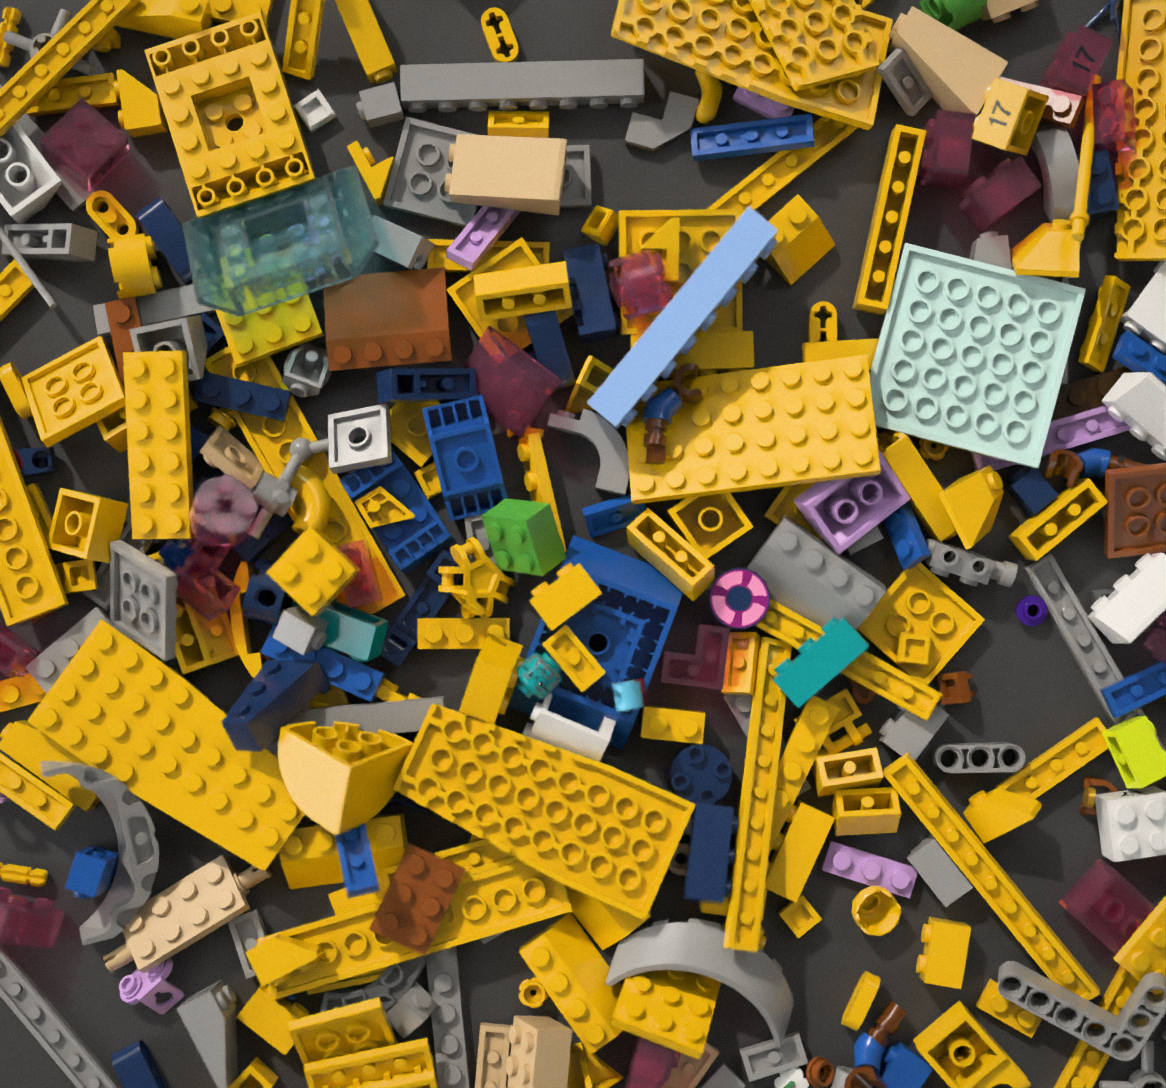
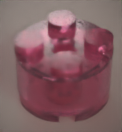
[609,250,672,320]
[190,474,258,548]

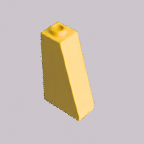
[334,0,398,83]
[877,429,957,542]
[0,720,100,812]

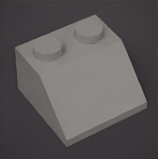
[129,315,208,381]

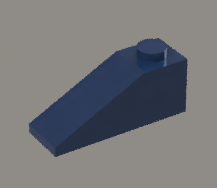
[376,368,477,403]

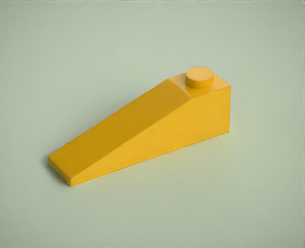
[115,0,213,39]

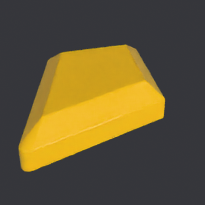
[355,486,415,528]

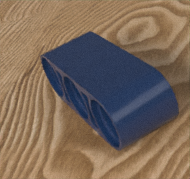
[136,196,212,285]
[523,310,576,394]
[111,1039,168,1088]

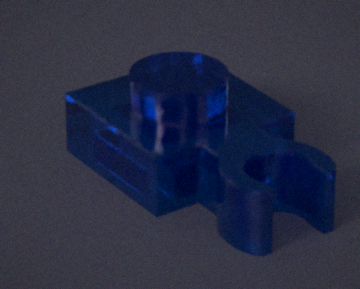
[157,539,195,571]

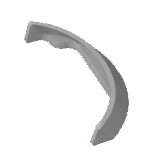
[40,761,159,945]
[605,919,794,1048]

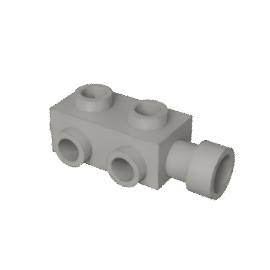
[924,538,1018,588]

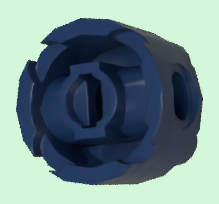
[242,558,293,626]
[669,742,732,805]

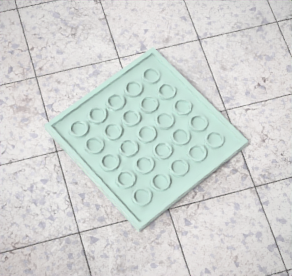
[870,243,1086,469]

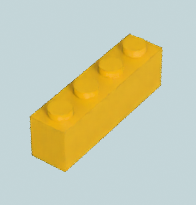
[630,331,754,379]

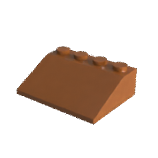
[323,267,453,371]

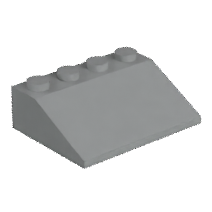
[746,515,886,629]

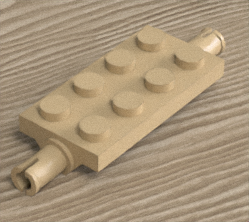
[103,854,272,973]

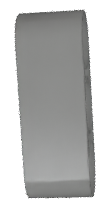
[931,742,1026,773]

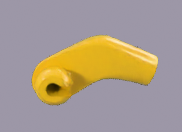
[695,70,723,124]

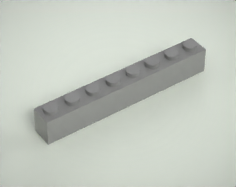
[400,59,645,113]

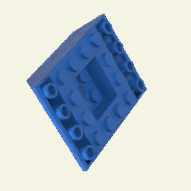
[508,535,683,750]

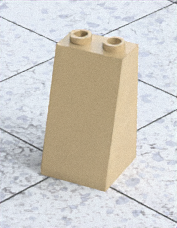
[887,6,1008,130]
[444,134,567,216]

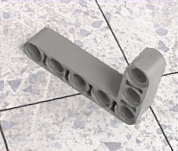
[998,961,1166,1061]

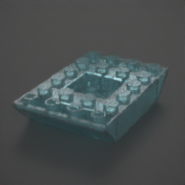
[182,165,379,317]

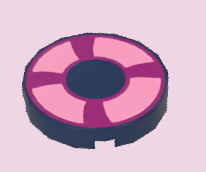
[709,568,770,629]

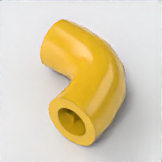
[289,465,331,535]

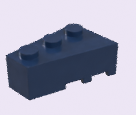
[563,243,620,344]
[221,660,331,752]
[683,803,738,905]

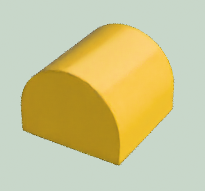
[581,205,619,246]

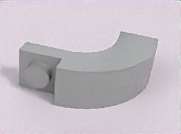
[1031,121,1079,223]
[547,409,629,496]

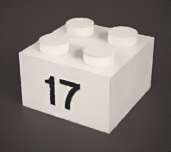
[1095,786,1166,862]

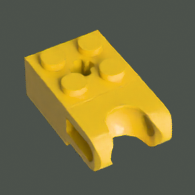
[913,1000,1031,1088]

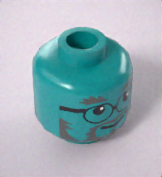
[516,652,563,699]

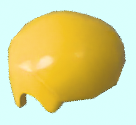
[851,885,901,937]

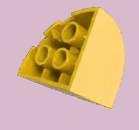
[278,721,413,835]

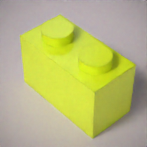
[1101,716,1166,788]

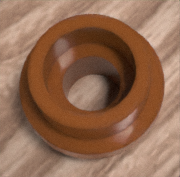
[806,1056,835,1088]

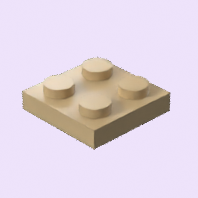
[200,425,264,493]

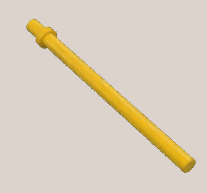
[1070,75,1101,241]

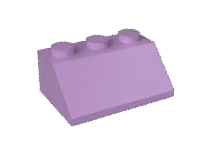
[793,449,911,555]

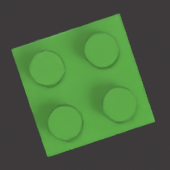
[481,498,566,576]

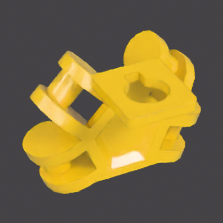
[438,537,516,619]

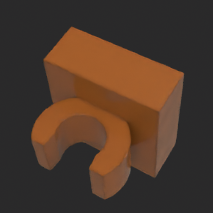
[937,671,976,705]

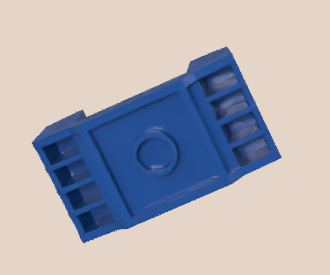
[422,395,508,521]
[340,446,455,574]

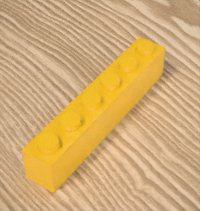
[852,124,926,315]

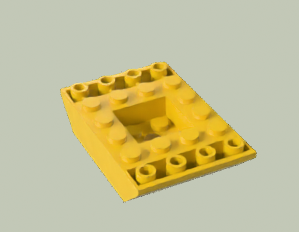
[144,12,316,219]

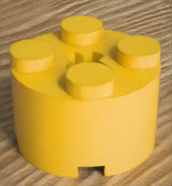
[107,233,163,299]

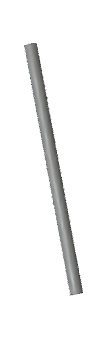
[0,226,57,309]

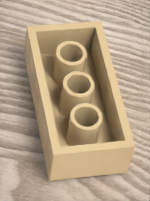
[506,1016,572,1088]

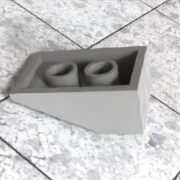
[177,979,238,1088]

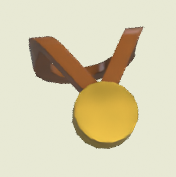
[1079,776,1117,816]

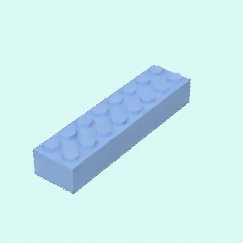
[587,206,778,429]

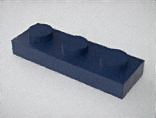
[194,372,292,422]

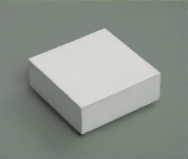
[294,89,337,133]

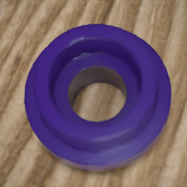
[1016,595,1047,626]

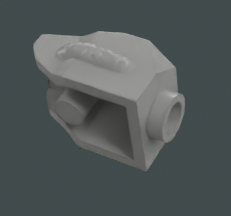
[282,342,332,397]

